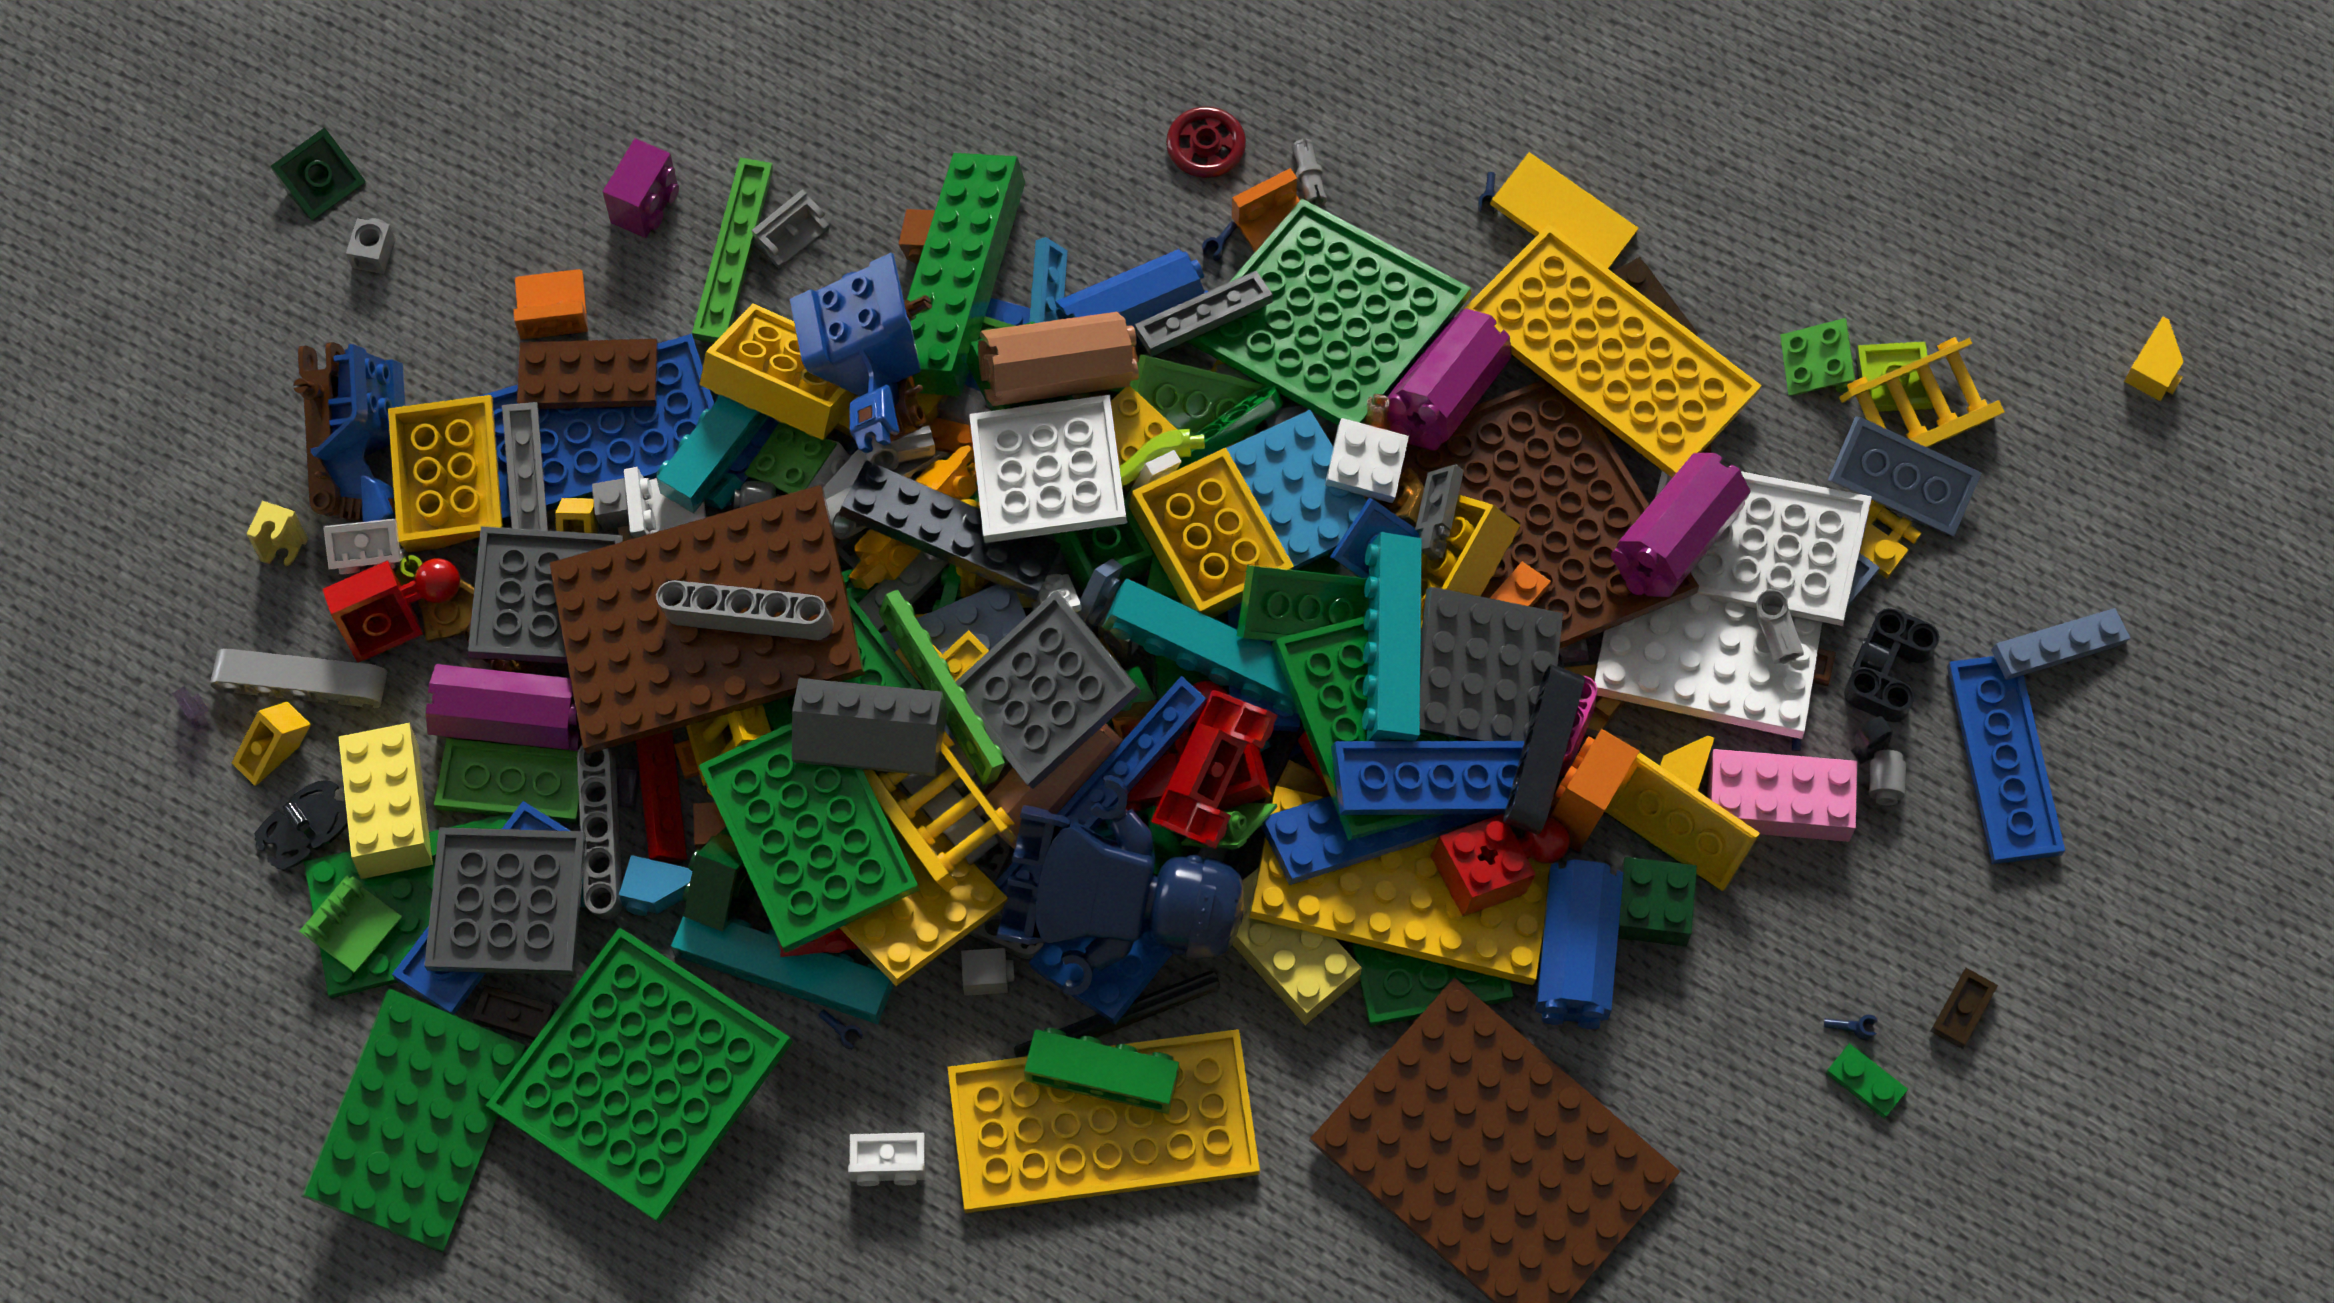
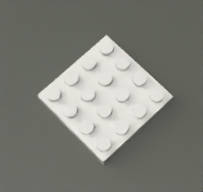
[969,395,1127,543]

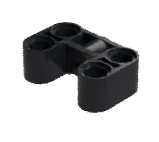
[1844,608,1940,723]

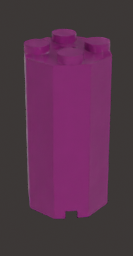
[1385,308,1511,450]
[1611,453,1751,597]
[425,664,582,751]

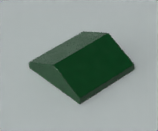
[270,127,366,220]

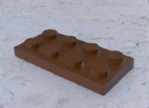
[517,339,658,409]

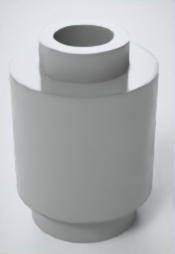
[1869,750,1906,806]

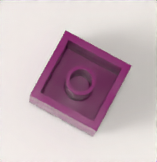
[602,138,679,238]

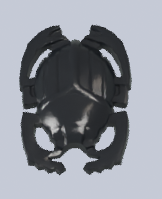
[254,780,348,871]

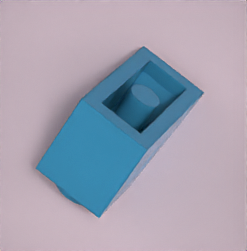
[619,855,692,916]

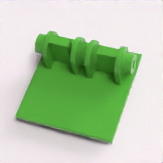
[1780,318,1855,396]
[744,422,837,494]
[1181,803,1278,849]
[299,876,402,973]

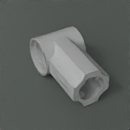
[864,426,935,471]
[1756,589,1804,664]

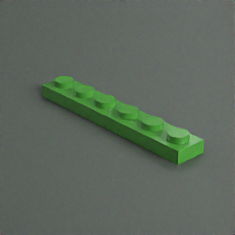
[692,157,774,343]
[878,590,1005,786]

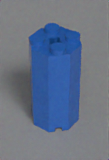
[1055,249,1208,347]
[1535,859,1623,1029]

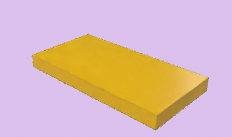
[1490,152,1639,269]
[1605,753,1760,891]

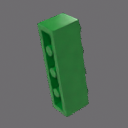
[1024,1028,1179,1114]

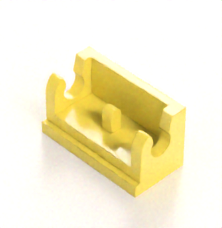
[247,501,308,566]

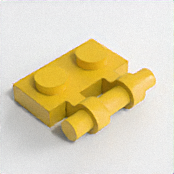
[1860,500,1922,579]

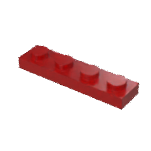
[636,730,687,864]

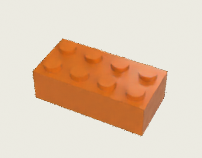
[1547,729,1640,852]

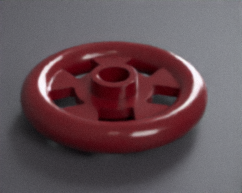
[1166,106,1246,178]

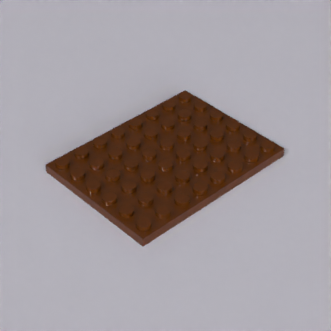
[1401,379,1699,649]
[549,485,865,754]
[1309,977,1681,1303]

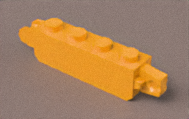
[849,445,978,589]

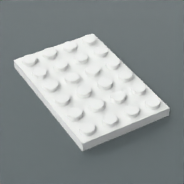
[1655,471,1872,626]
[1594,594,1822,739]

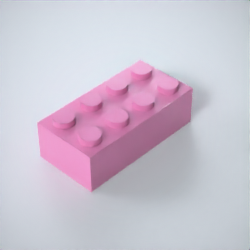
[1707,749,1857,842]

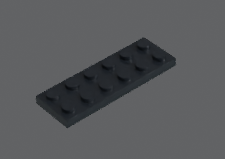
[839,460,1062,600]

